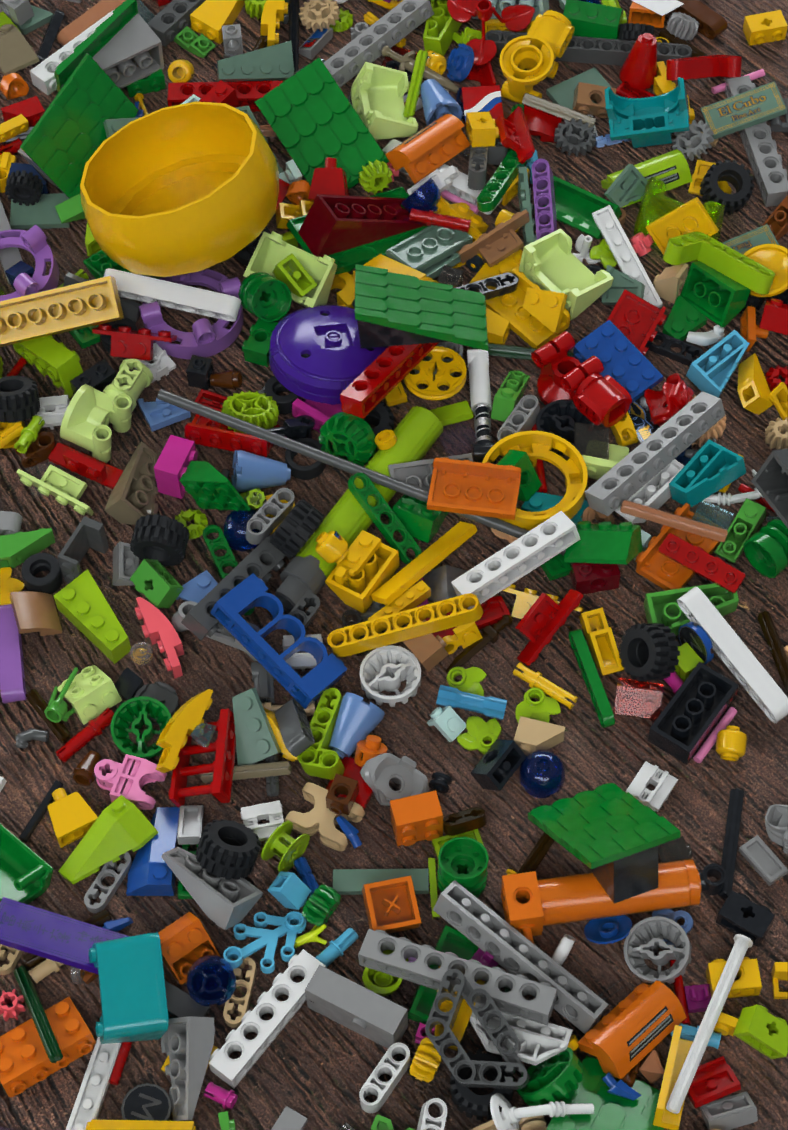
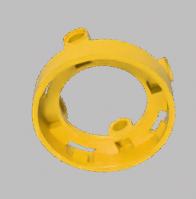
[482,431,588,531]

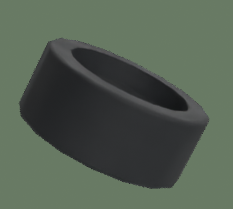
[285,438,326,480]

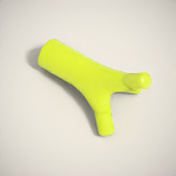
[295,924,327,948]

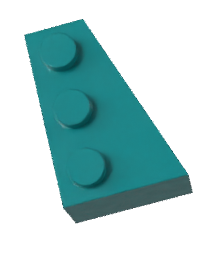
[669,439,746,508]

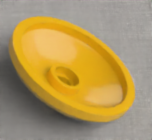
[743,244,788,297]

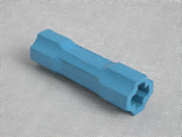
[436,685,507,720]

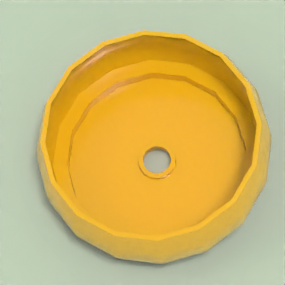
[80,101,279,277]

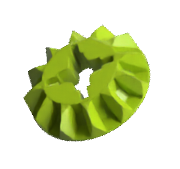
[329,8,353,32]
[175,508,208,539]

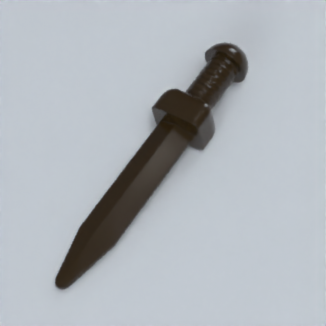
[446,615,512,673]

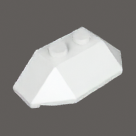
[615,459,684,524]
[470,1003,573,1066]

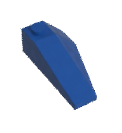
[126,807,180,896]

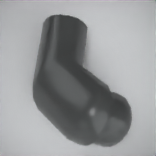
[15,728,49,749]

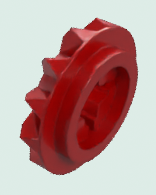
[765,365,788,391]

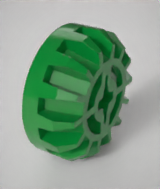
[318,412,377,466]
[110,696,172,760]
[517,1047,583,1106]

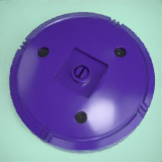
[269,305,389,405]

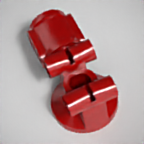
[531,331,632,427]

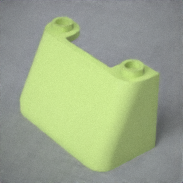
[350,62,418,141]
[519,229,614,321]
[243,231,337,308]

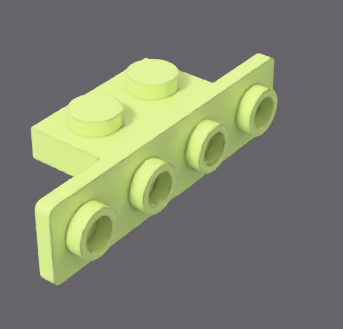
[16,464,94,516]

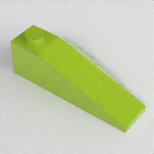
[58,795,158,885]

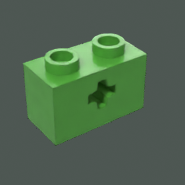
[130,559,184,609]

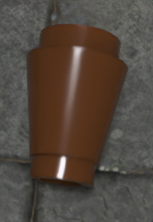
[210,369,242,390]
[73,751,101,786]

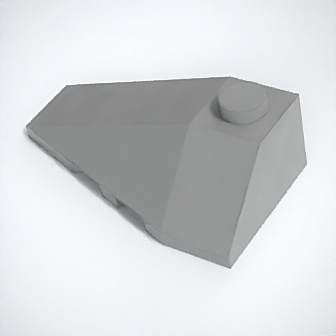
[162,847,263,930]
[161,1016,215,1121]

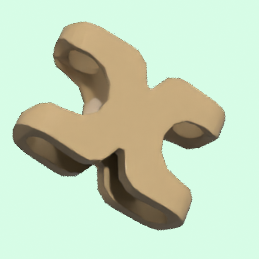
[285,782,365,851]

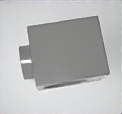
[222,24,244,55]

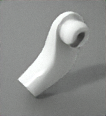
[686,325,725,346]
[552,934,576,966]

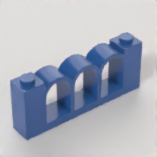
[210,573,348,709]

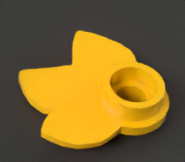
[0,567,25,606]

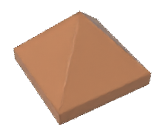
[639,1050,664,1084]

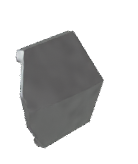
[424,565,467,602]

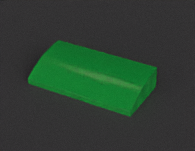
[533,176,622,239]
[408,925,479,1027]

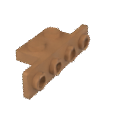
[458,209,530,268]

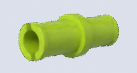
[14,415,45,454]

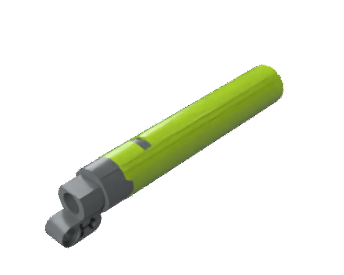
[275,406,443,635]

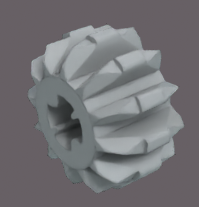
[666,12,699,41]

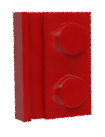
[687,1056,741,1109]

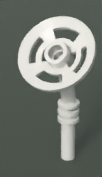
[701,469,764,506]
[490,1093,594,1130]

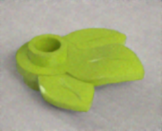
[590,239,617,269]
[447,666,487,696]
[515,688,561,723]
[456,716,501,755]

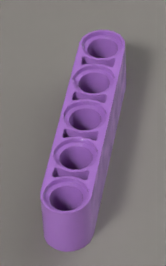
[532,159,557,240]
[0,604,26,704]

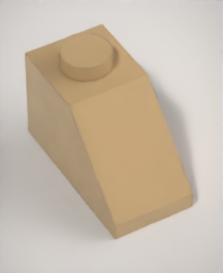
[653,263,689,304]
[514,716,565,756]

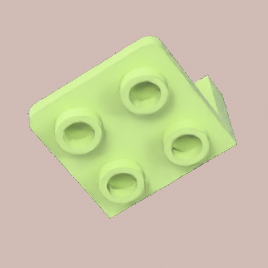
[582,440,629,480]
[57,665,122,725]

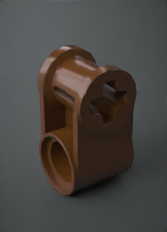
[14,431,56,468]

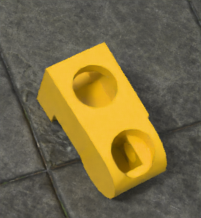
[610,411,638,447]

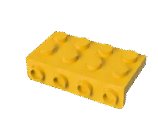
[486,268,570,349]

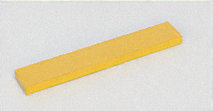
[371,521,477,606]

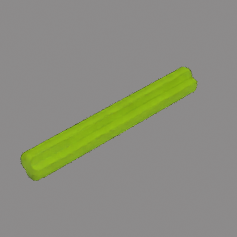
[403,50,428,118]

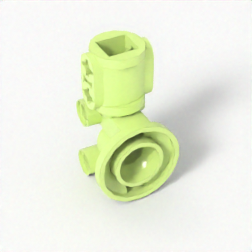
[60,359,153,463]

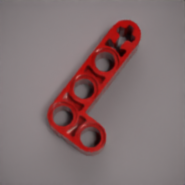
[666,55,742,81]

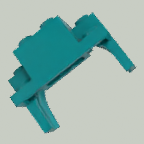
[605,77,690,148]

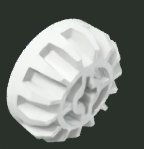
[360,645,421,707]

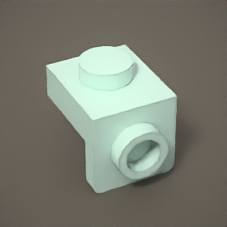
[427,706,466,742]

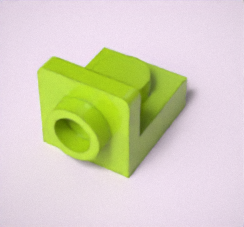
[452,27,482,44]

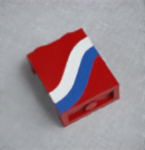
[461,85,504,135]

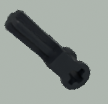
[267,415,315,440]

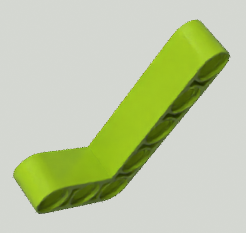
[663,232,775,295]

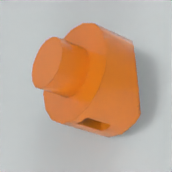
[0,73,29,100]
[286,180,311,205]
[354,735,388,767]

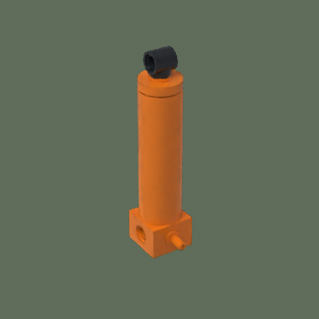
[501,859,726,944]

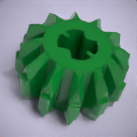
[302,885,341,927]

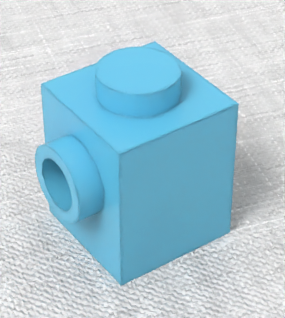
[268,871,311,910]

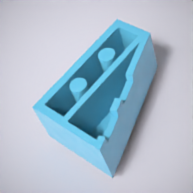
[686,330,750,398]

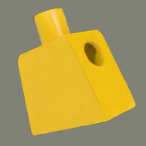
[47,788,98,848]

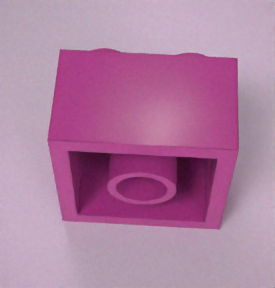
[154,435,198,499]

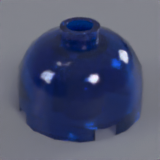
[401,178,441,213]
[223,508,261,552]
[519,750,565,798]
[186,955,236,1007]

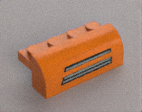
[385,114,471,184]
[578,980,687,1079]

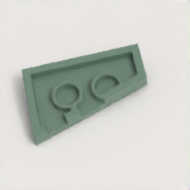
[232,688,281,766]

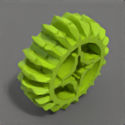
[222,390,279,434]

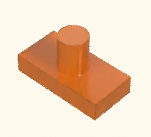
[740,306,769,352]

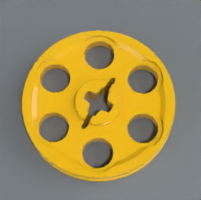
[404,346,467,400]

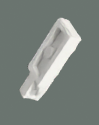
[407,165,460,208]

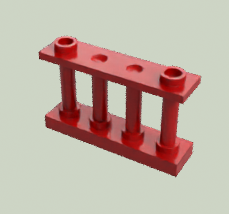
[168,708,236,807]

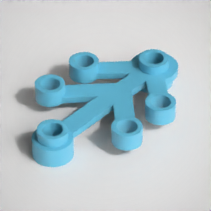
[223,911,307,974]

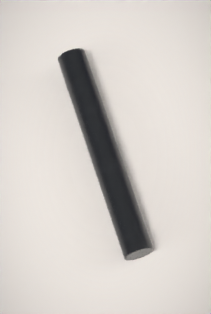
[19,780,63,843]

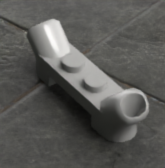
[172,601,260,661]

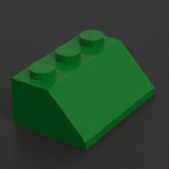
[563,0,624,39]
[681,261,751,327]
[564,521,642,565]

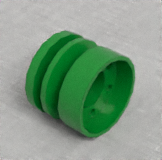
[239,272,292,322]
[743,519,788,578]
[437,837,489,898]

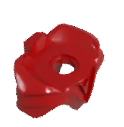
[644,373,694,427]

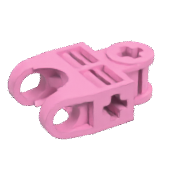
[94,754,167,810]

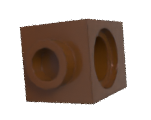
[326,774,359,815]

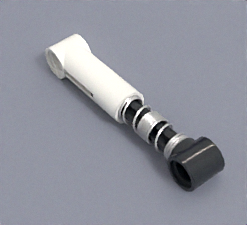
[467,349,496,464]

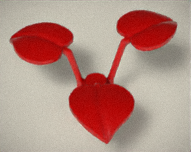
[447,0,535,66]

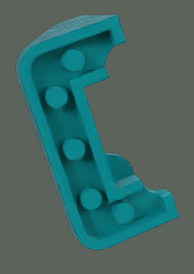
[89,932,169,1044]

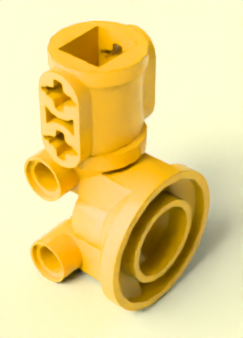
[500,10,575,105]

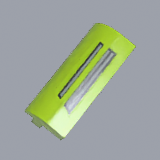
[601,149,692,208]

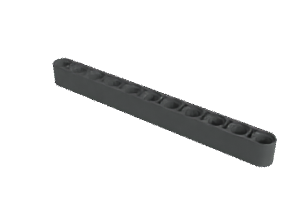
[485,30,692,66]

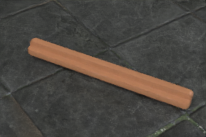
[620,500,728,542]

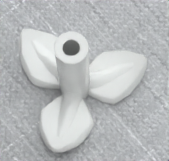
[572,234,600,264]

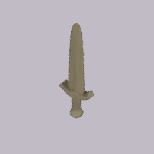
[381,45,461,93]

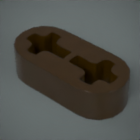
[443,807,487,836]

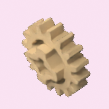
[299,0,340,32]

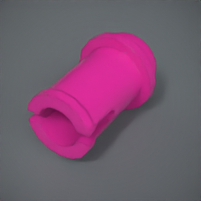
[664,671,684,694]
[204,1082,238,1109]

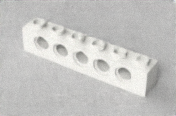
[30,10,114,95]
[451,511,580,609]
[209,949,326,1089]

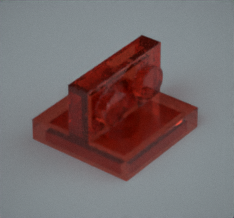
[613,678,663,720]

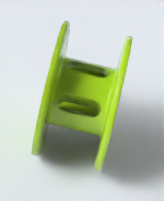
[261,820,310,873]

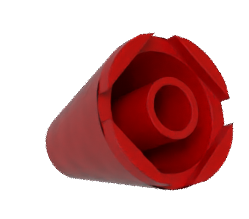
[619,33,657,90]

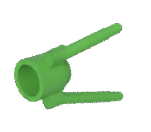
[44,667,78,723]

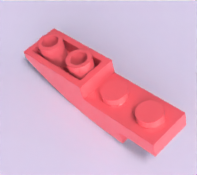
[134,597,184,679]

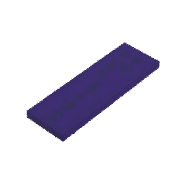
[0,897,130,974]

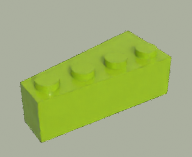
[12,336,83,399]

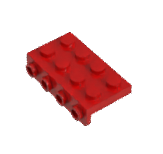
[607,289,667,356]
[185,414,280,457]

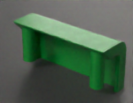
[0,823,53,904]

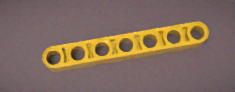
[327,593,483,657]

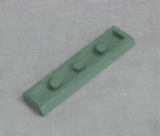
[333,868,429,895]

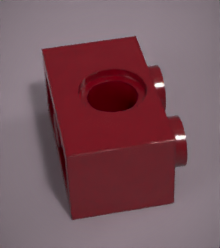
[571,563,620,594]

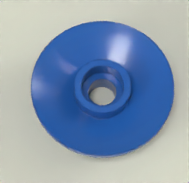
[584,915,633,944]

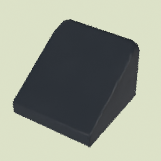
[115,667,144,701]

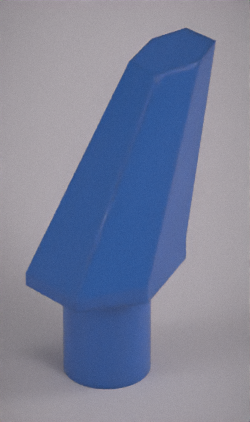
[336,816,362,849]
[102,917,134,932]
[602,1072,641,1101]

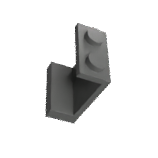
[57,516,109,584]

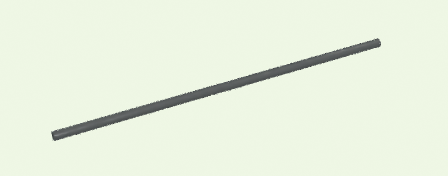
[157,389,566,556]

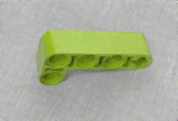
[297,688,345,780]

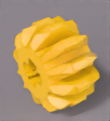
[409,1037,442,1083]

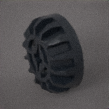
[536,400,594,455]

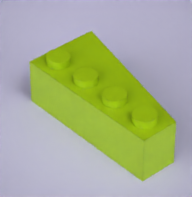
[423,0,462,56]
[54,569,132,664]

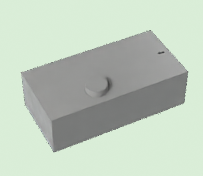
[305,965,408,1049]

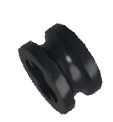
[429,772,452,793]

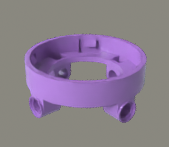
[0,225,59,301]
[139,269,244,360]

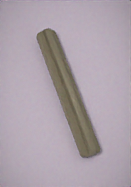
[522,93,596,128]
[200,761,291,783]

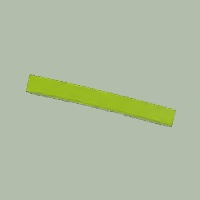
[428,858,440,919]

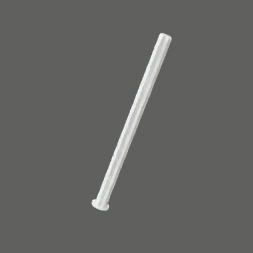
[666,934,753,1114]

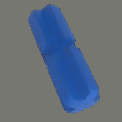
[294,857,319,896]

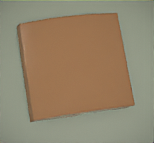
[10,591,62,636]

